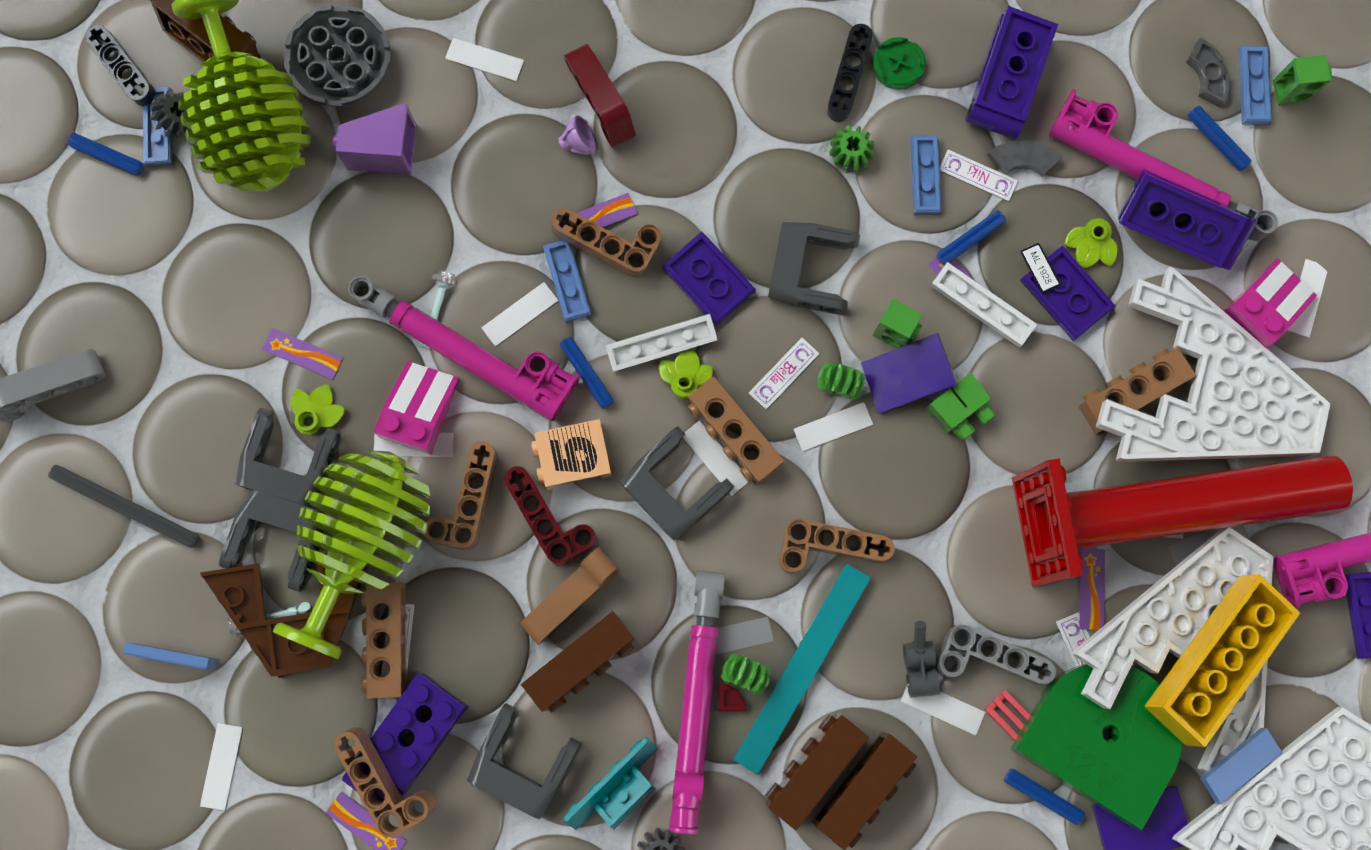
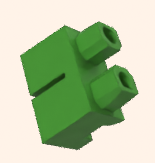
[926,373,995,441]

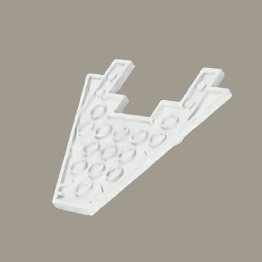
[1096,267,1330,462]
[1072,527,1273,773]
[1172,707,1371,850]

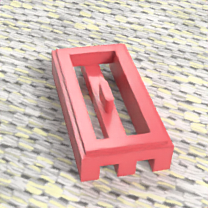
[984,690,1030,741]

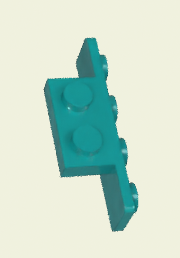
[563,737,658,830]

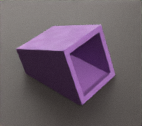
[333,104,417,175]

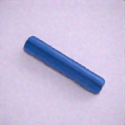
[1188,106,1252,171]
[68,133,144,176]
[937,210,1006,265]
[560,337,614,409]
[1004,769,1085,825]

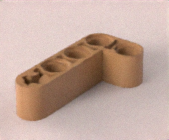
[551,208,661,277]
[424,441,498,550]
[779,519,895,574]
[519,547,620,645]
[334,727,436,837]

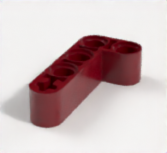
[564,44,636,147]
[504,466,597,566]

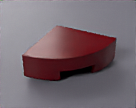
[718,683,747,711]

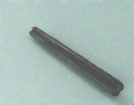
[48,465,200,548]

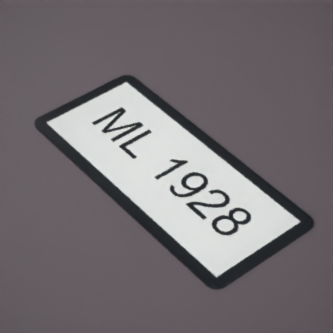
[1021,243,1061,293]

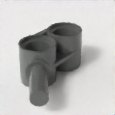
[903,621,940,698]

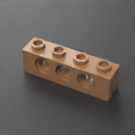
[1078,348,1196,434]
[687,376,784,485]
[362,582,406,699]

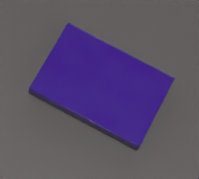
[662,231,756,326]
[1020,245,1116,341]
[861,333,958,414]
[1092,786,1188,850]

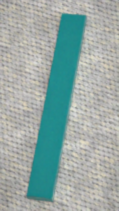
[733,564,871,775]

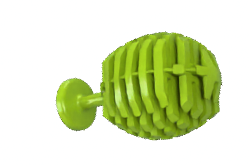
[171,0,311,192]
[273,450,430,659]

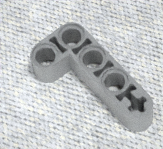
[0,349,106,422]
[936,625,1056,684]

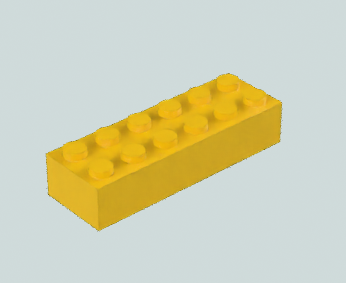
[1144,574,1300,747]

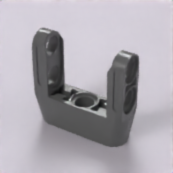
[768,222,860,315]
[235,408,341,508]
[620,426,735,541]
[219,489,326,592]
[467,703,581,819]

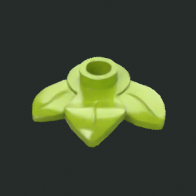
[1064,218,1118,269]
[659,348,713,399]
[290,384,345,435]

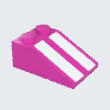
[1223,258,1317,348]
[373,361,459,455]

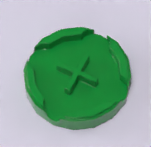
[872,37,926,90]

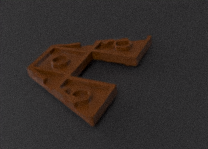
[200,553,367,677]

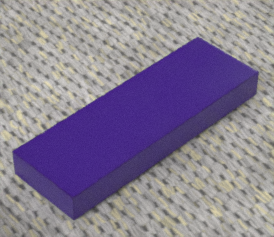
[1345,572,1371,659]

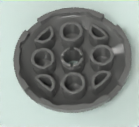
[284,4,391,106]

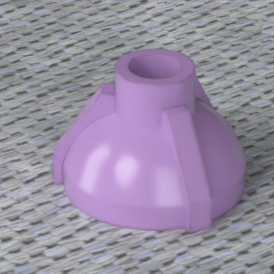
[559,115,596,155]

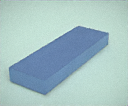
[1238,46,1272,125]
[143,87,173,167]
[910,135,942,215]
[543,240,591,323]
[123,643,217,670]
[1200,728,1283,803]

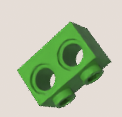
[1273,55,1332,105]
[873,299,923,349]

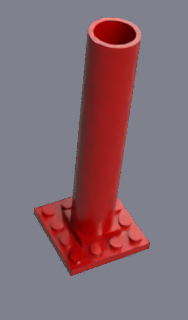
[1012,456,1353,587]

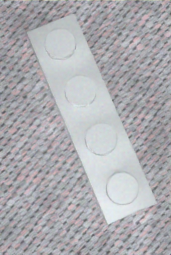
[931,262,1037,348]
[605,314,718,372]

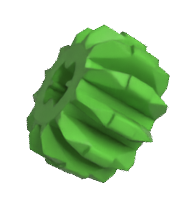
[829,125,875,172]
[817,362,865,400]
[721,654,771,695]

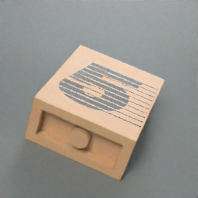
[531,419,612,490]

